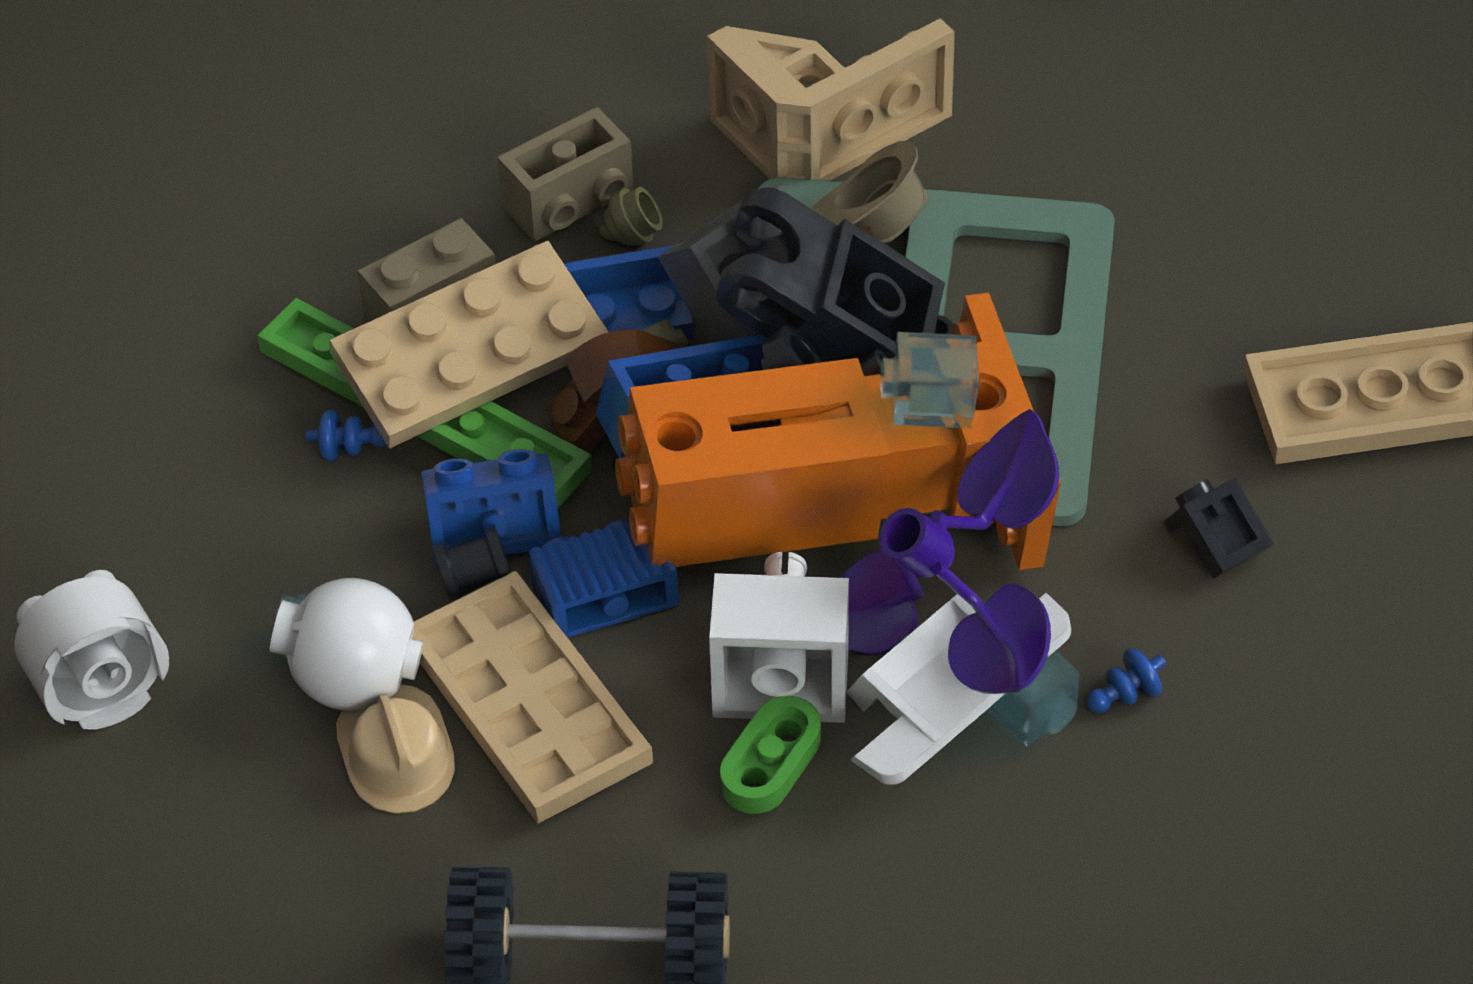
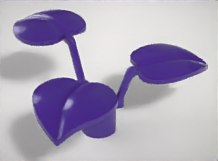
[841,409,1059,694]

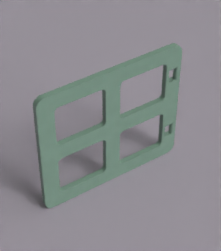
[758,177,1115,526]

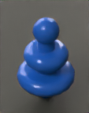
[306,409,387,462]
[1086,648,1167,713]

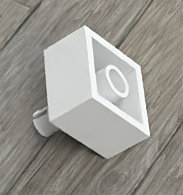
[709,552,849,723]

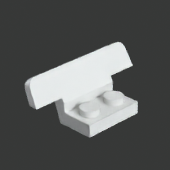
[847,593,1071,785]

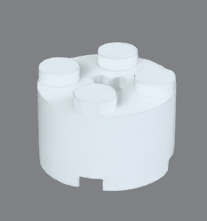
[14,570,169,729]

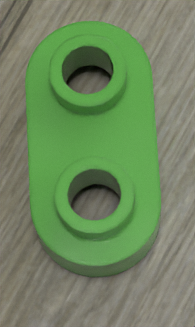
[720,696,821,814]

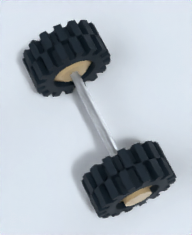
[444,866,730,984]

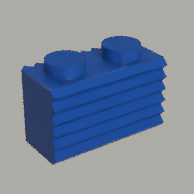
[529,519,679,638]

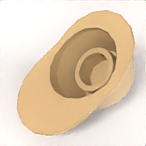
[336,684,455,814]

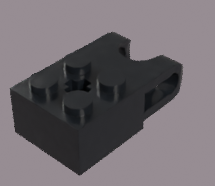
[716,187,945,373]

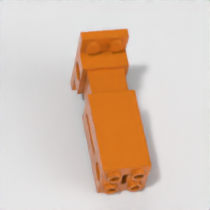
[615,292,1061,570]

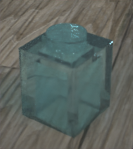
[880,332,979,428]
[987,651,1080,747]

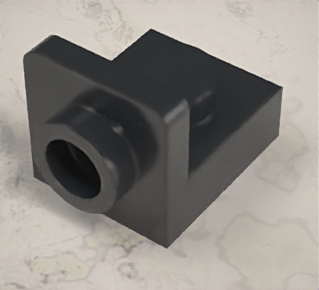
[1163,478,1274,578]

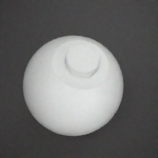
[270,578,424,711]

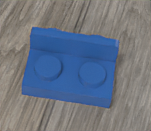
[563,246,694,340]
[421,449,561,565]

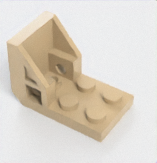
[707,18,955,181]

